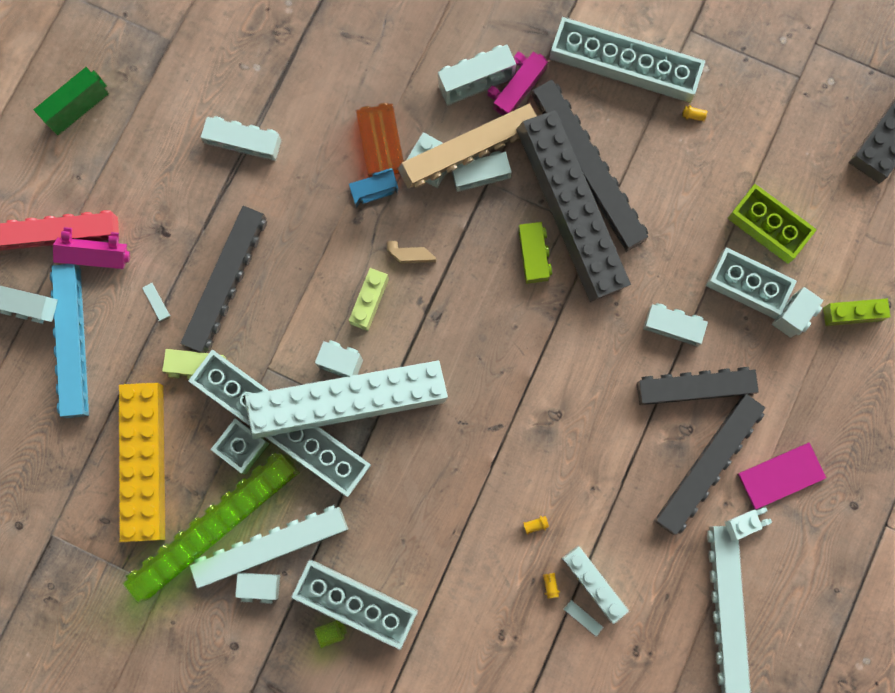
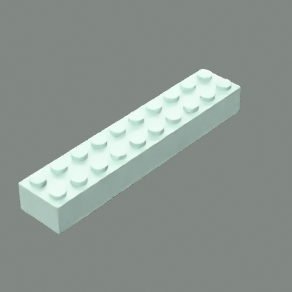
[189,350,371,497]
[245,360,448,439]

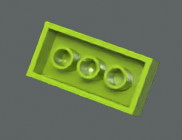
[727,184,817,264]

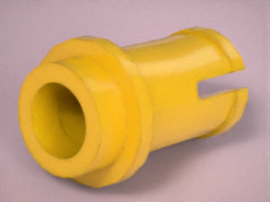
[682,105,707,122]
[523,516,549,535]
[543,573,560,599]

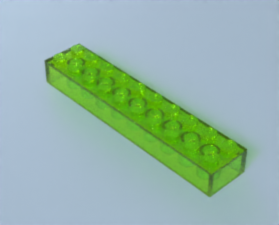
[123,452,300,602]

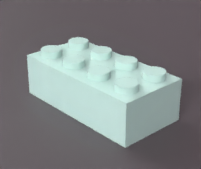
[438,44,516,105]
[705,247,797,319]

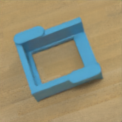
[349,168,399,208]

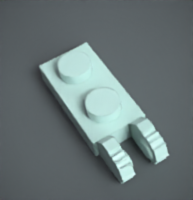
[724,507,772,541]

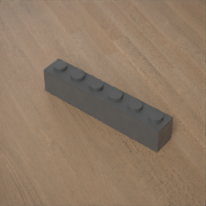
[637,367,759,405]

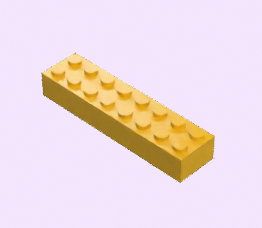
[119,383,165,542]

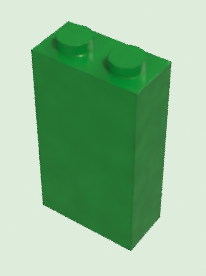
[33,67,109,135]

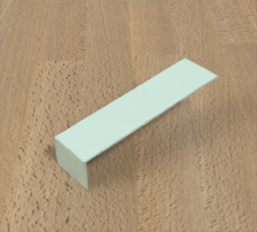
[143,283,170,322]
[564,600,604,636]

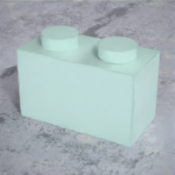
[235,573,280,603]

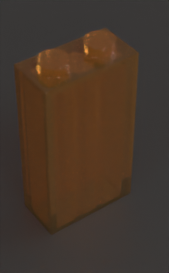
[356,103,404,177]

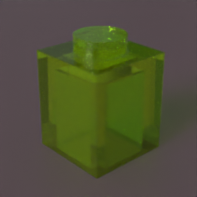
[314,620,347,648]

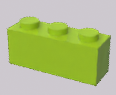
[518,222,552,284]
[823,298,891,326]

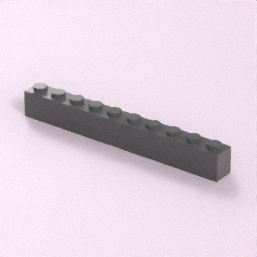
[532,79,648,252]

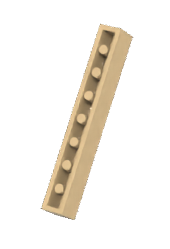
[397,104,536,189]

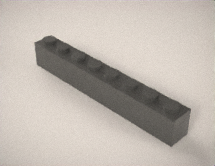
[180,206,267,353]
[654,394,766,535]

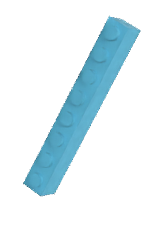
[50,264,89,418]

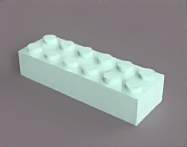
[291,560,418,649]

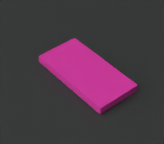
[738,443,826,510]

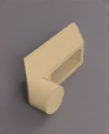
[387,241,436,263]

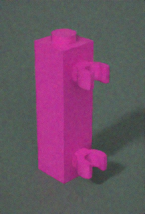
[487,51,548,116]
[53,227,130,269]

